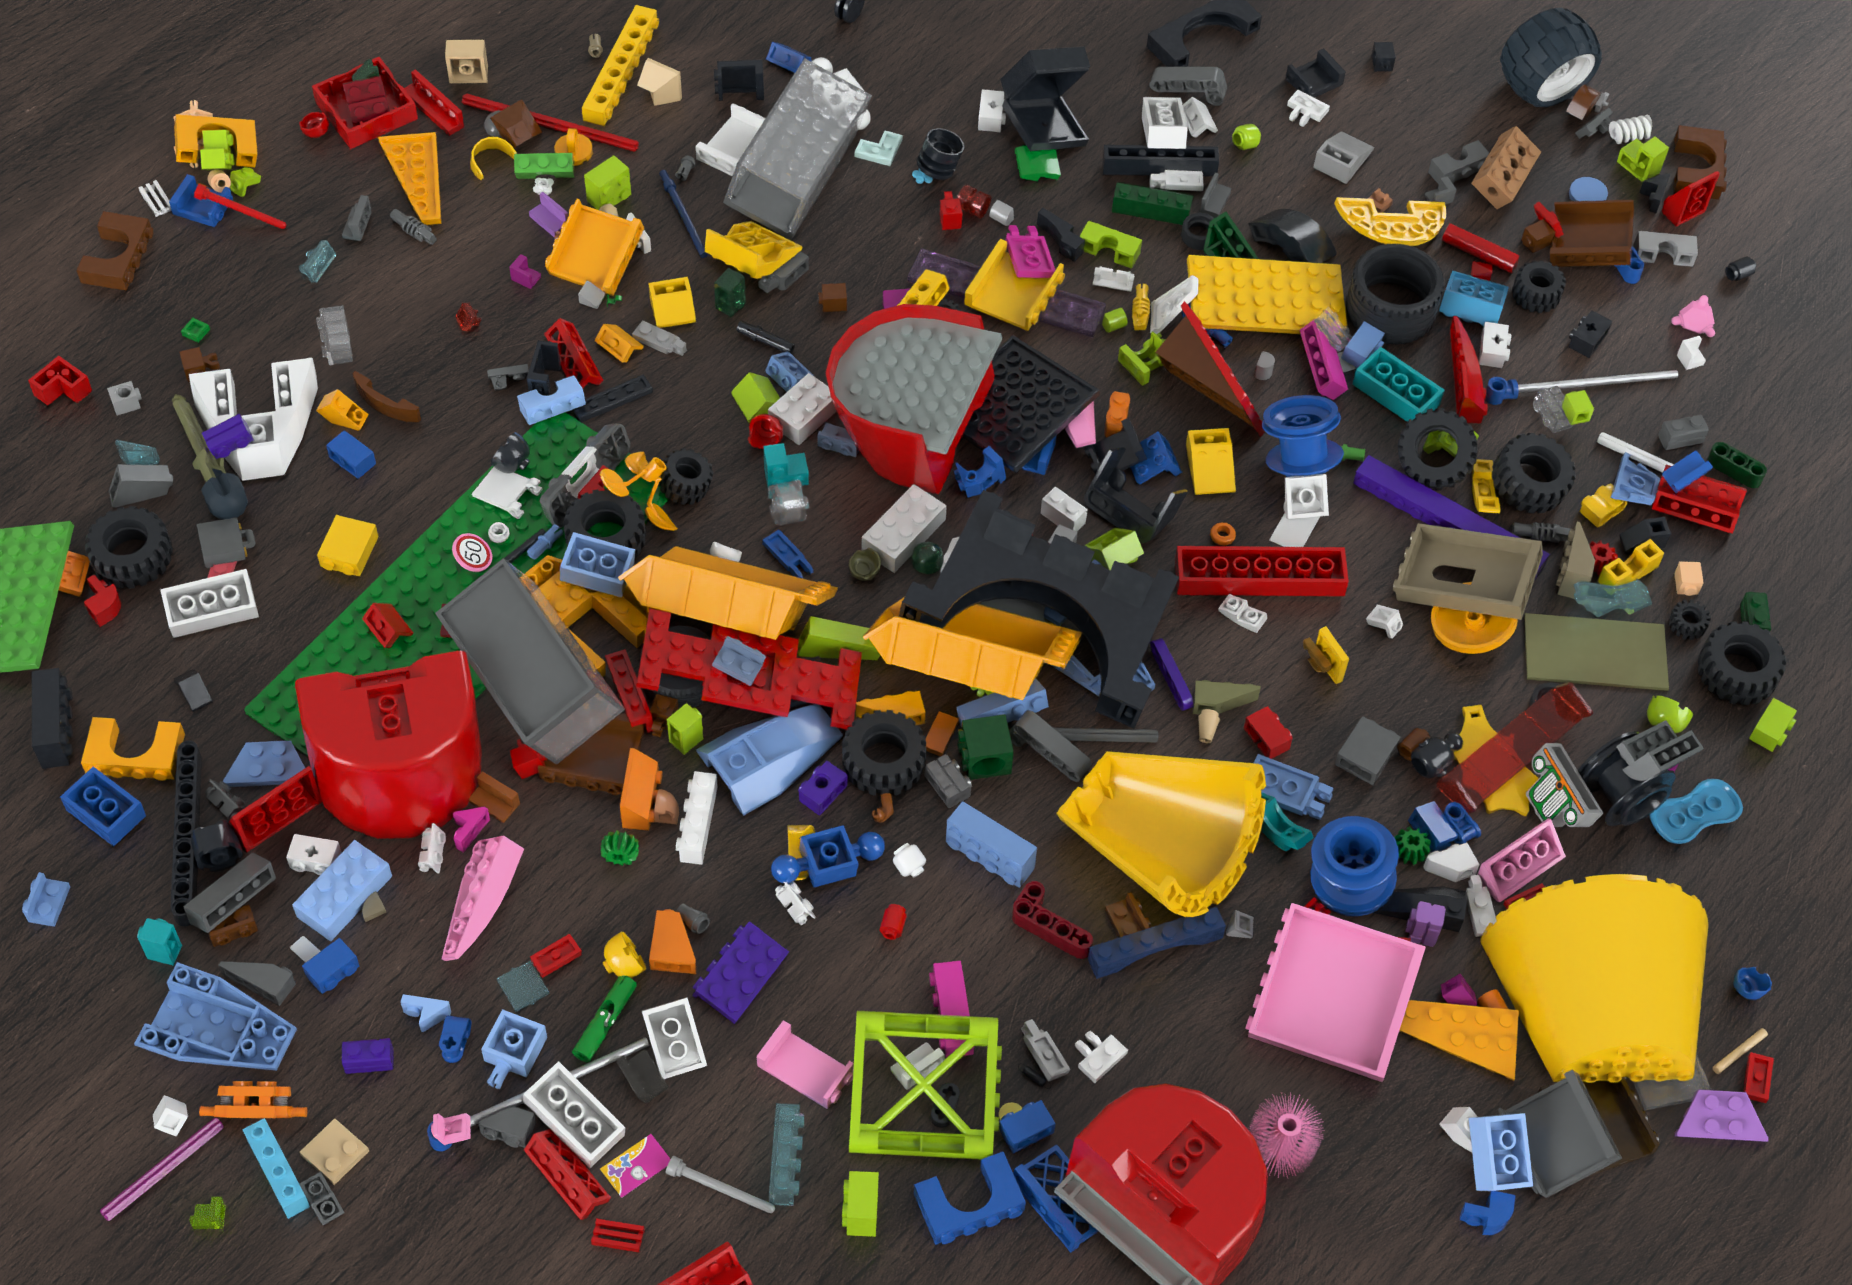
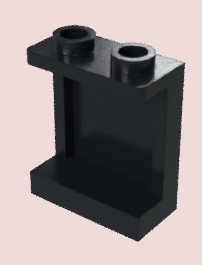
[1285,48,1346,98]
[714,60,764,101]

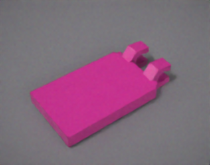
[1005,225,1056,278]

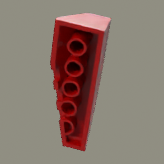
[1450,316,1488,424]

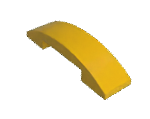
[1471,459,1500,513]

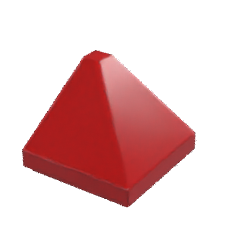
[1471,261,1492,281]

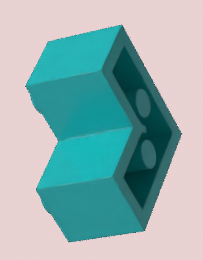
[763,443,809,490]

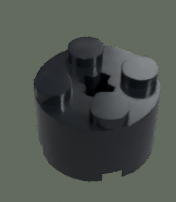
[191,820,243,872]

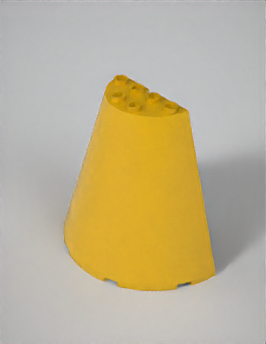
[1057,751,1266,917]

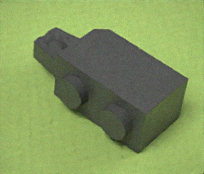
[759,251,809,293]

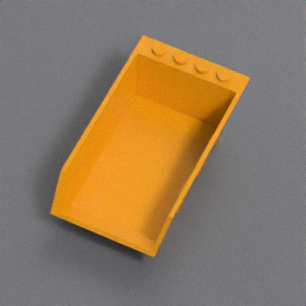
[618,546,838,640]
[863,597,1083,700]

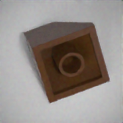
[490,99,542,149]

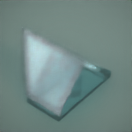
[115,440,160,465]

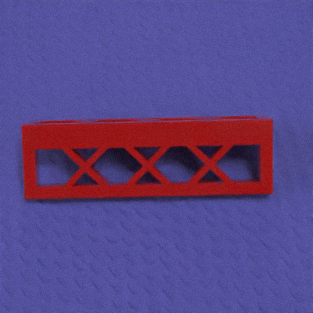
[404,69,464,136]
[544,318,603,389]
[605,649,653,733]
[524,1129,611,1220]

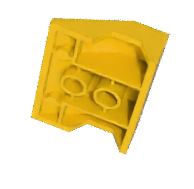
[705,221,802,279]

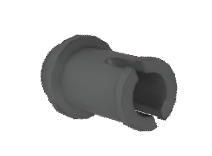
[675,155,695,181]

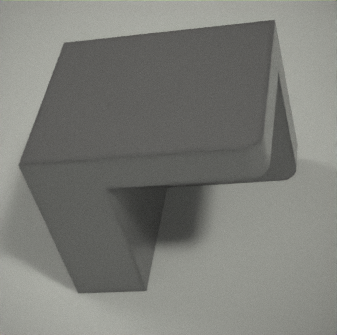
[1425,176,1456,205]

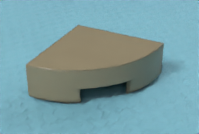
[362,891,386,922]

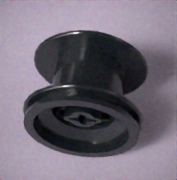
[1578,731,1676,826]

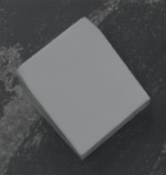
[578,281,606,309]

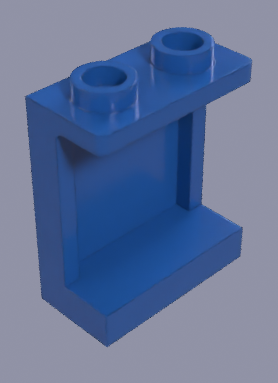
[169,174,233,227]

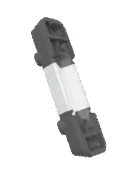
[540,423,630,528]

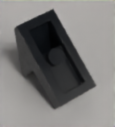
[1640,173,1670,213]

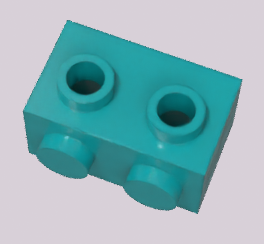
[137,918,182,965]

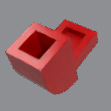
[84,575,121,627]

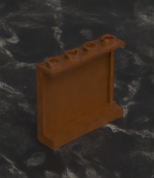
[1550,200,1634,267]
[538,706,645,795]

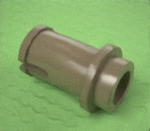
[588,34,603,57]

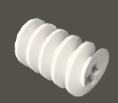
[1609,115,1652,144]

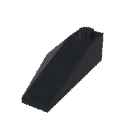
[1373,886,1467,932]

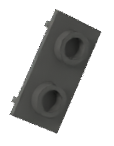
[205,779,246,820]

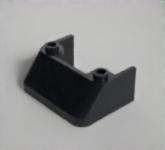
[1084,447,1188,543]

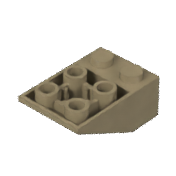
[1556,521,1595,601]

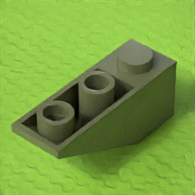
[1193,680,1261,714]

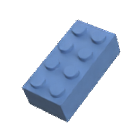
[946,801,1037,888]

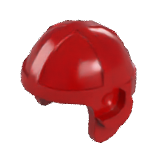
[748,414,783,449]

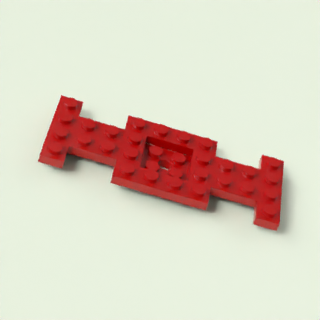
[636,609,862,729]

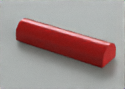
[1442,224,1519,273]

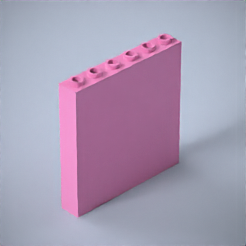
[1246,903,1426,1082]

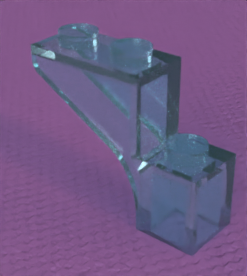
[1574,579,1652,617]

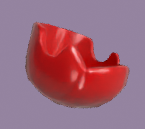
[299,112,329,138]

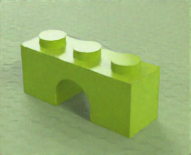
[1080,221,1142,269]

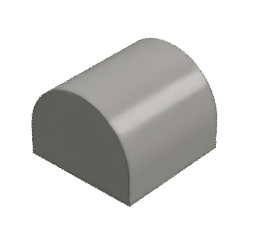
[989,200,1014,226]
[1254,351,1275,380]

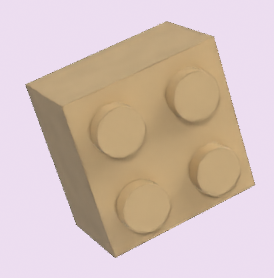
[445,40,488,83]

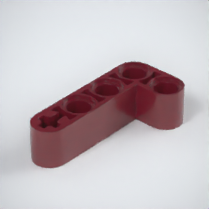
[1012,881,1093,959]

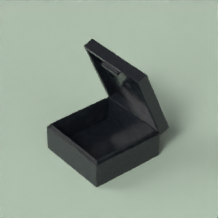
[1000,47,1090,151]

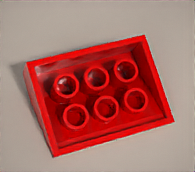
[229,766,322,853]

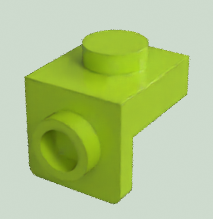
[230,167,261,197]

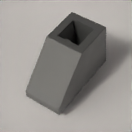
[479,1106,536,1148]

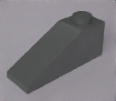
[218,961,296,1006]

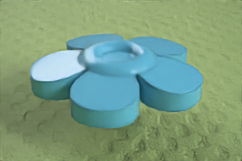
[912,169,933,184]

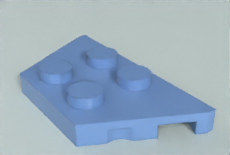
[1611,452,1660,505]
[223,741,305,787]

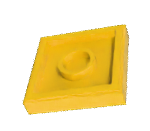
[1316,626,1349,684]

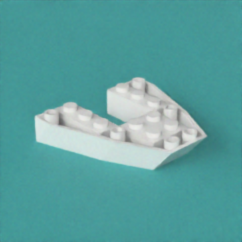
[189,358,318,481]

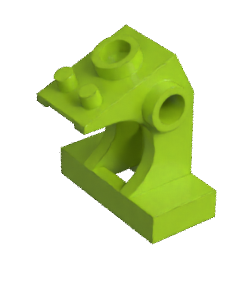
[1118,331,1166,386]

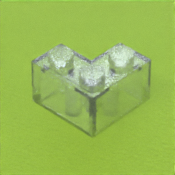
[316,305,353,365]

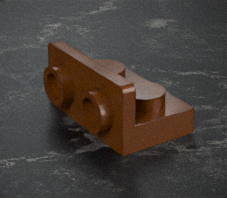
[1105,892,1151,938]
[209,904,258,947]

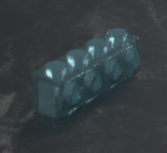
[769,1103,804,1206]

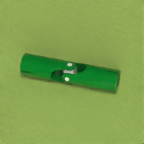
[572,975,637,1063]

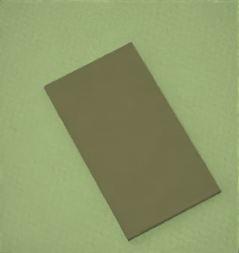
[1524,613,1669,691]

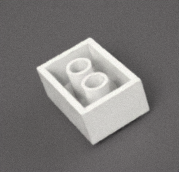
[768,373,837,445]

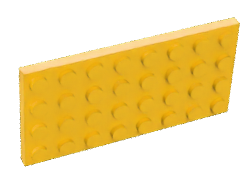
[1187,255,1348,337]

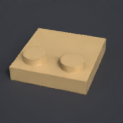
[300,1118,369,1185]

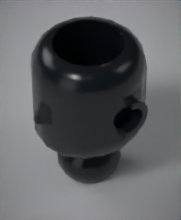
[1411,732,1464,779]

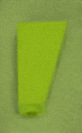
[798,616,880,660]

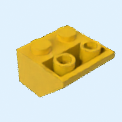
[649,277,696,328]

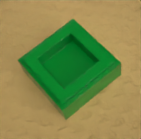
[181,318,210,343]

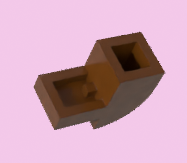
[1566,84,1601,120]

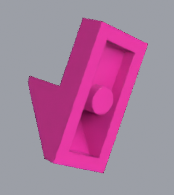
[453,807,490,853]

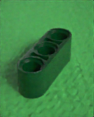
[1707,442,1767,488]

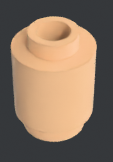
[207,169,231,193]

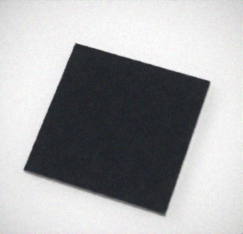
[962,335,1100,473]

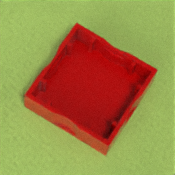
[312,57,418,149]

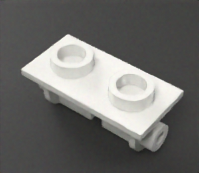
[1093,266,1134,292]
[418,823,446,873]
[775,882,816,925]

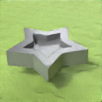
[1594,92,1609,113]

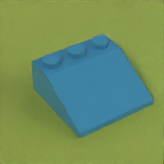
[1439,270,1509,327]

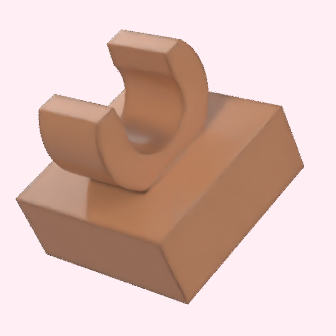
[1368,188,1393,213]

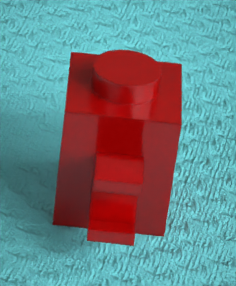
[940,191,962,230]
[510,739,547,779]

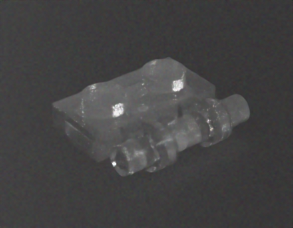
[1314,307,1352,352]

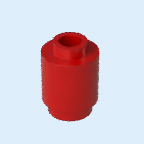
[879,904,907,940]

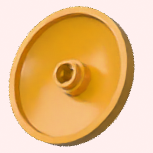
[1431,582,1518,654]

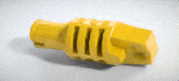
[1132,284,1150,330]

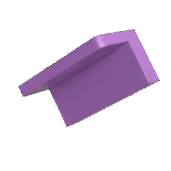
[529,192,568,237]

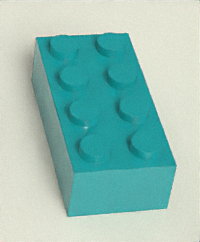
[1353,347,1445,422]

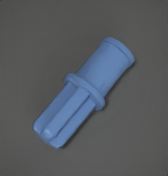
[527,524,563,560]

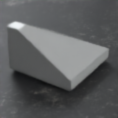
[1226,910,1254,939]

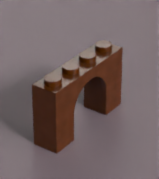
[1673,125,1727,200]
[76,211,153,291]

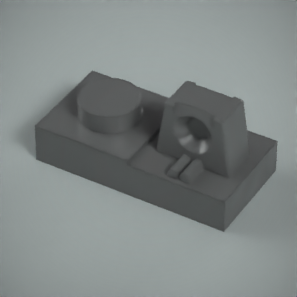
[1575,108,1613,139]
[487,364,529,390]

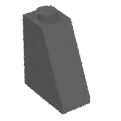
[109,464,173,507]

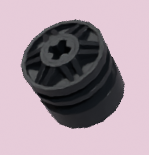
[916,128,965,180]

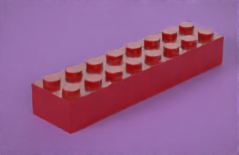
[1175,546,1349,596]

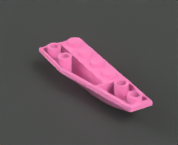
[442,836,524,961]

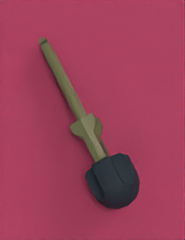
[172,394,248,520]

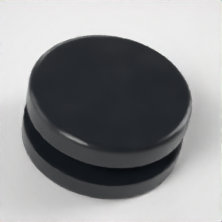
[834,0,865,23]

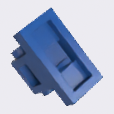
[953,446,1006,498]

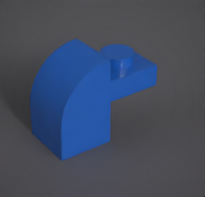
[1460,1191,1515,1235]

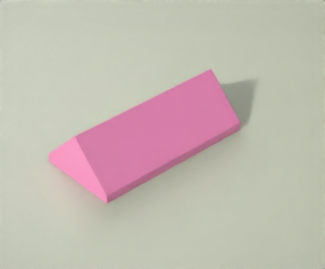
[1477,818,1566,902]

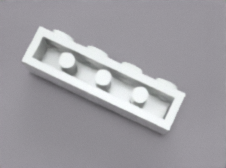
[676,771,717,865]

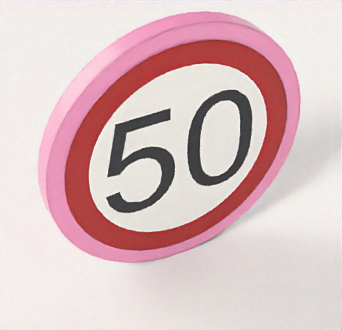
[452,533,492,572]

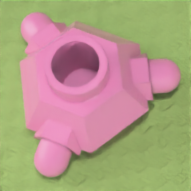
[1671,295,1715,337]

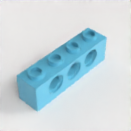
[242,1118,310,1219]

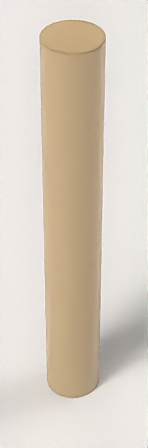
[1712,1028,1768,1074]

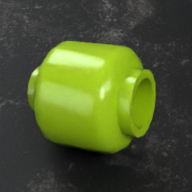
[1232,124,1261,150]

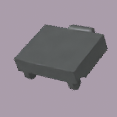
[196,517,256,568]

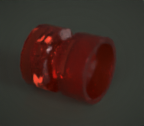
[957,184,992,218]

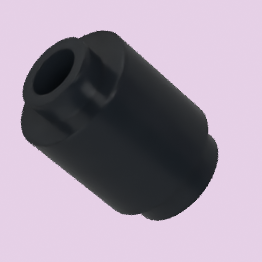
[1725,256,1756,281]

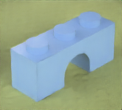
[517,375,586,425]

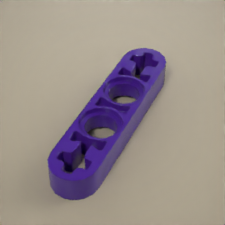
[1150,638,1194,711]

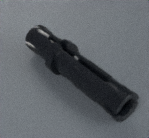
[736,320,795,354]

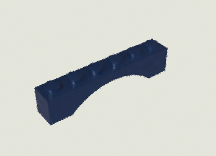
[1088,907,1226,979]

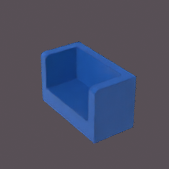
[326,430,376,479]

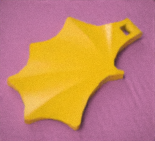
[1454,705,1539,816]

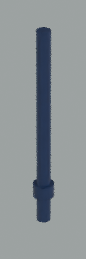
[659,170,708,258]

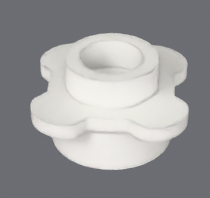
[533,178,554,195]

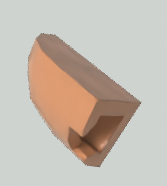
[654,789,679,824]

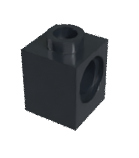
[1371,42,1396,72]

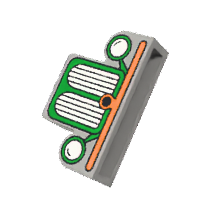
[1526,743,1603,827]

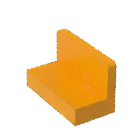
[594,324,644,363]

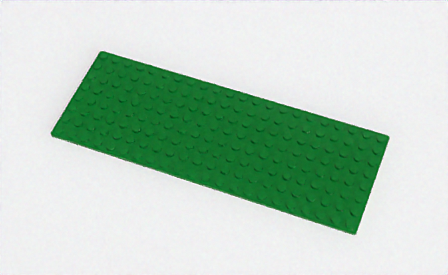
[244,412,670,758]

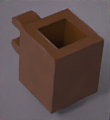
[179,347,220,382]
[650,694,678,738]

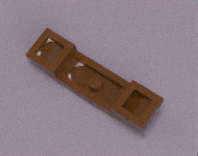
[353,371,421,422]

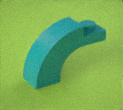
[1261,793,1314,851]

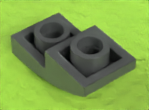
[299,1171,344,1226]

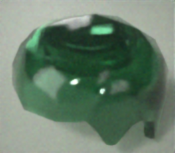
[912,541,944,574]

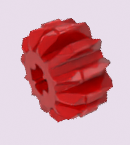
[1589,540,1618,576]

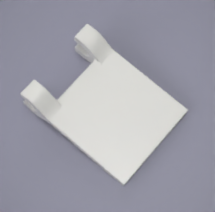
[472,467,543,519]

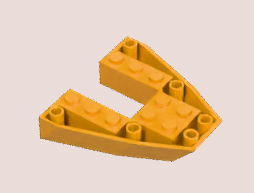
[520,555,667,683]

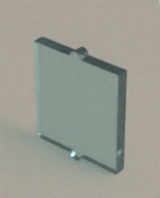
[496,961,550,1012]

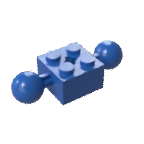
[771,825,885,888]

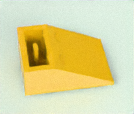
[1186,428,1236,495]

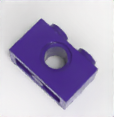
[798,761,848,816]

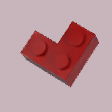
[28,356,92,405]

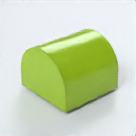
[1102,308,1128,333]

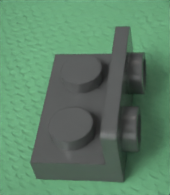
[342,195,372,241]

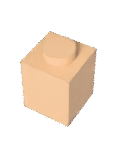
[1674,562,1703,596]

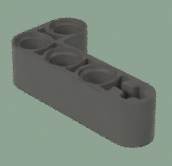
[1150,67,1227,106]
[1009,710,1092,782]

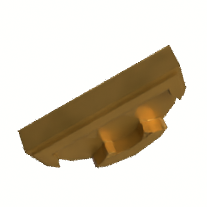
[1303,637,1332,673]

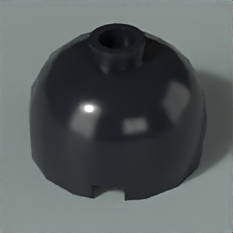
[491,432,530,474]

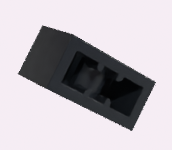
[1569,310,1612,358]

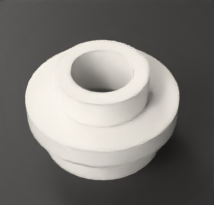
[488,522,510,543]

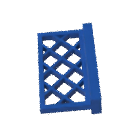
[1013,1145,1099,1253]

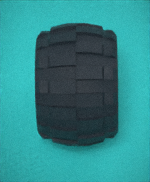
[1500,7,1602,107]

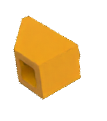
[316,389,369,431]

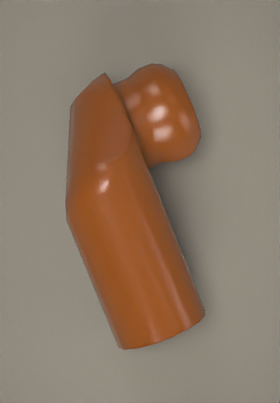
[872,793,894,823]

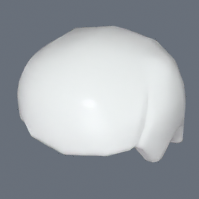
[710,542,742,562]

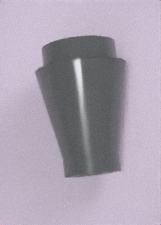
[676,903,710,934]

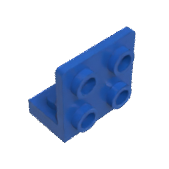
[1130,431,1182,484]

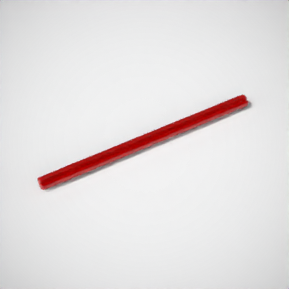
[462,94,639,152]

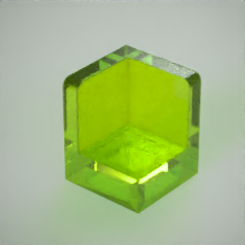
[189,1197,226,1229]

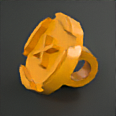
[554,128,593,166]

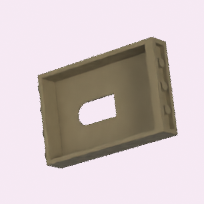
[1393,523,1543,620]

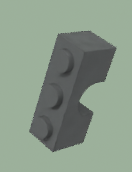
[1428,140,1489,185]

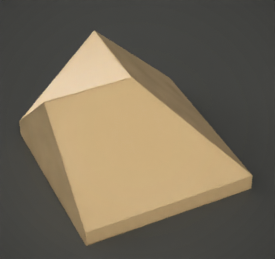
[637,58,682,106]

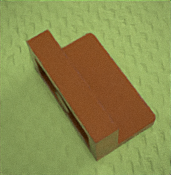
[469,771,520,823]

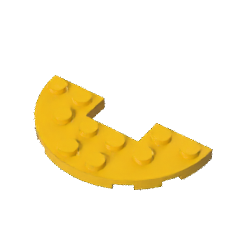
[1334,197,1446,246]

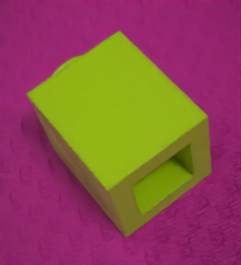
[1561,390,1594,425]

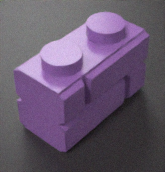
[1405,901,1446,947]

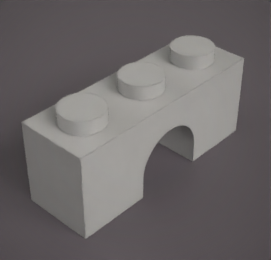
[1634,231,1698,267]

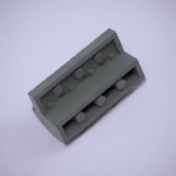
[1616,720,1704,781]

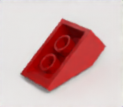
[1661,171,1720,227]

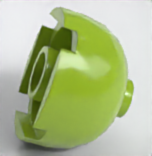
[1647,696,1693,734]

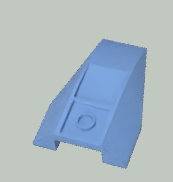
[696,704,843,816]
[134,962,297,1071]

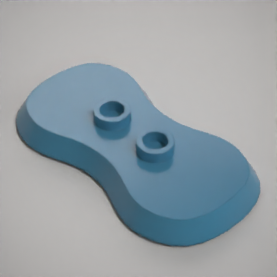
[1650,779,1743,844]

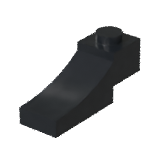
[1037,208,1085,262]

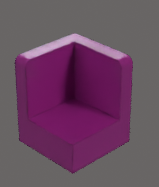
[509,254,541,289]
[1441,974,1477,1006]

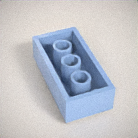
[292,840,392,941]

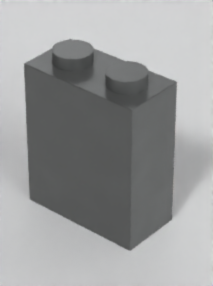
[1335,716,1401,785]

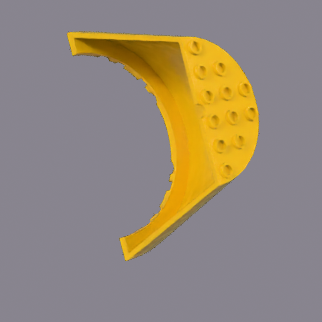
[1480,874,1708,1083]

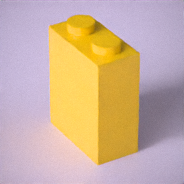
[317,515,379,576]

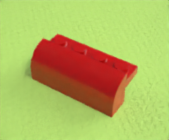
[1652,465,1747,534]
[658,1241,753,1285]

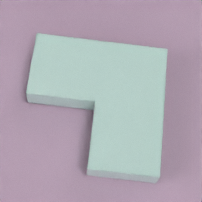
[855,131,903,166]

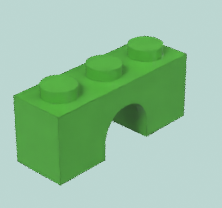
[514,153,575,179]

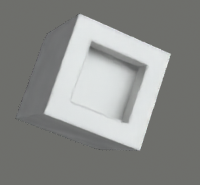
[1677,336,1706,370]
[153,1095,188,1136]

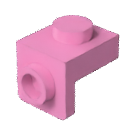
[431,1113,470,1145]

